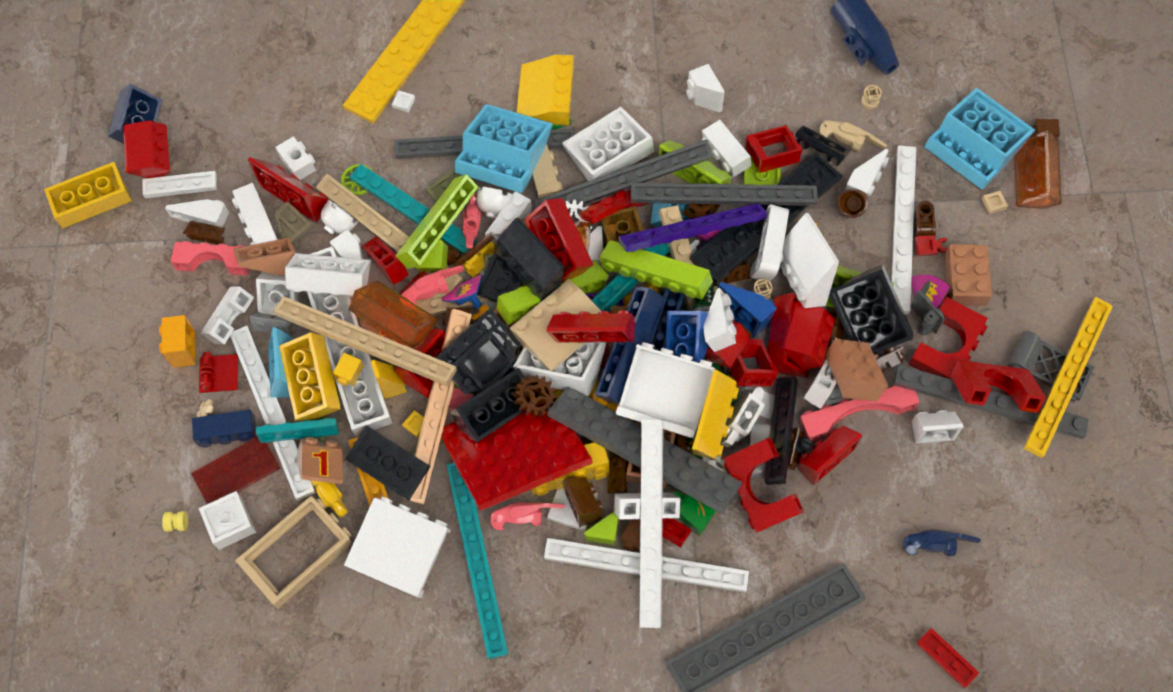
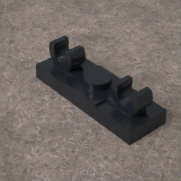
[795,125,851,166]

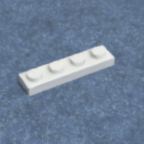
[143,171,217,198]

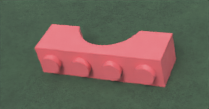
[170,241,250,276]

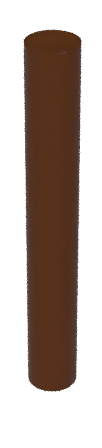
[449,233,495,268]

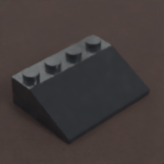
[829,264,913,354]

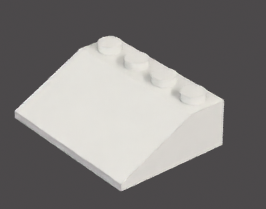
[562,107,654,181]
[780,213,839,308]
[513,342,607,396]

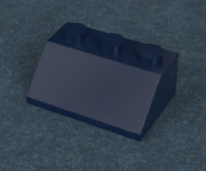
[108,84,162,144]

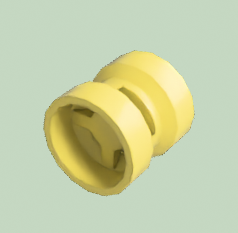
[162,511,188,532]

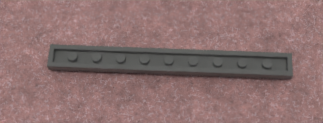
[395,128,575,159]
[533,139,714,210]
[631,183,818,206]
[893,365,1089,439]

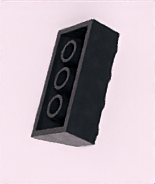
[496,217,564,301]
[449,368,537,443]

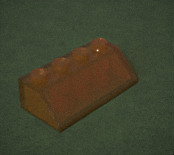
[1015,131,1062,209]
[348,280,438,348]

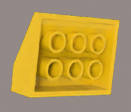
[517,55,574,125]
[692,370,739,461]

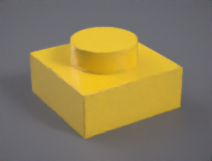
[402,410,424,439]

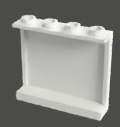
[616,342,715,438]
[344,497,451,598]

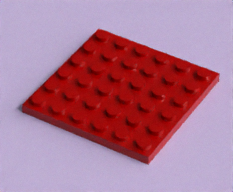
[441,401,593,511]

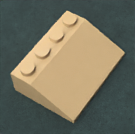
[510,279,601,372]

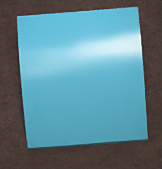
[925,88,1035,190]
[455,104,552,193]

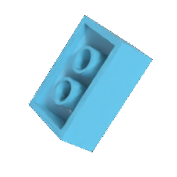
[268,327,294,397]

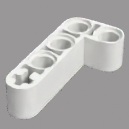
[750,204,789,281]

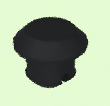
[795,436,812,454]

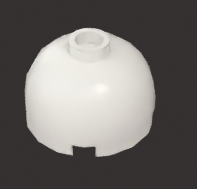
[476,187,513,219]
[321,200,358,234]

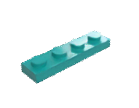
[256,418,339,443]

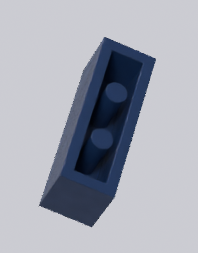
[192,409,257,448]

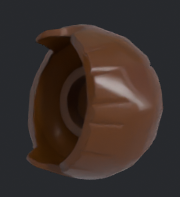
[836,189,868,218]

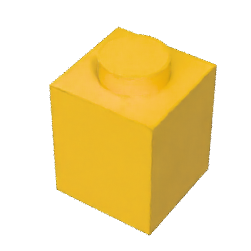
[333,352,364,387]

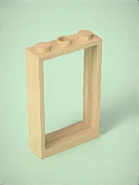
[235,496,353,609]

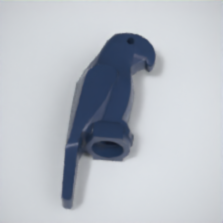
[903,529,981,557]

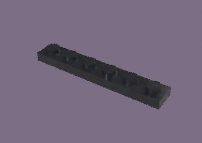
[764,376,798,485]

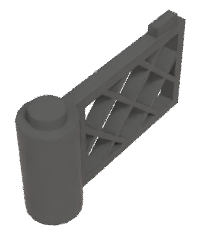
[1008,331,1094,402]

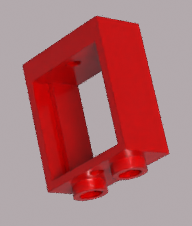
[745,125,803,173]
[729,339,778,387]

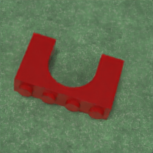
[908,297,988,380]
[950,360,1046,413]
[723,438,804,533]

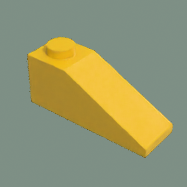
[371,360,407,399]

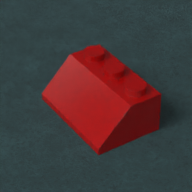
[123,121,170,178]
[781,301,835,370]
[393,329,445,398]
[797,425,862,486]

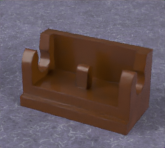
[683,204,720,219]

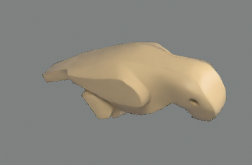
[819,120,887,152]

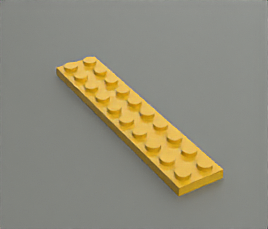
[343,0,465,124]

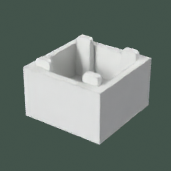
[199,491,257,550]

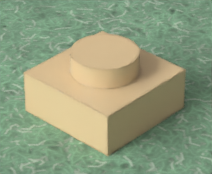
[982,191,1008,214]

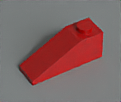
[361,237,409,285]

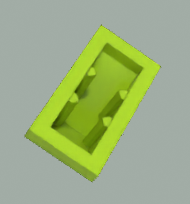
[415,239,448,272]
[584,512,619,546]

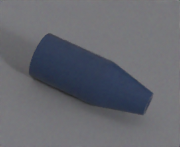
[830,0,899,75]

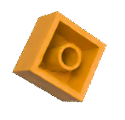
[159,315,196,368]

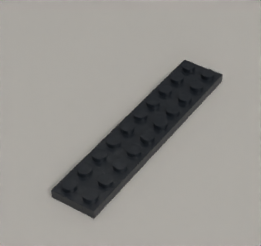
[690,153,843,285]

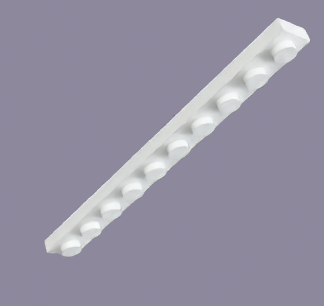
[891,145,916,314]
[230,326,316,501]
[640,420,663,628]
[544,538,749,593]

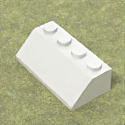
[285,253,371,297]

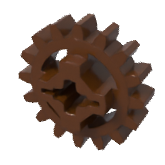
[513,374,557,418]

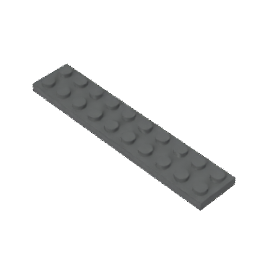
[547,387,742,514]
[665,563,866,692]

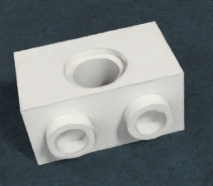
[275,136,316,180]

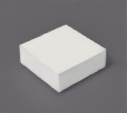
[391,90,415,113]

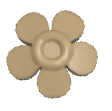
[197,399,214,417]

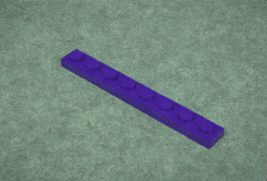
[619,203,767,252]

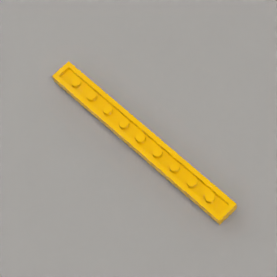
[1023,297,1113,458]

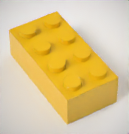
[44,162,132,229]
[279,333,341,421]
[531,442,609,496]

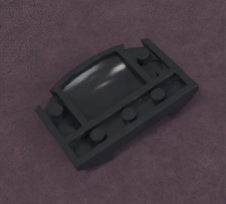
[435,308,521,394]

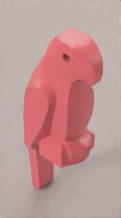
[462,192,481,248]
[401,265,464,309]
[491,502,565,530]

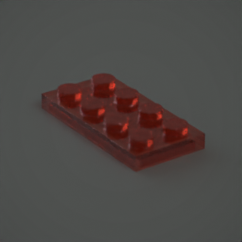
[191,437,281,504]

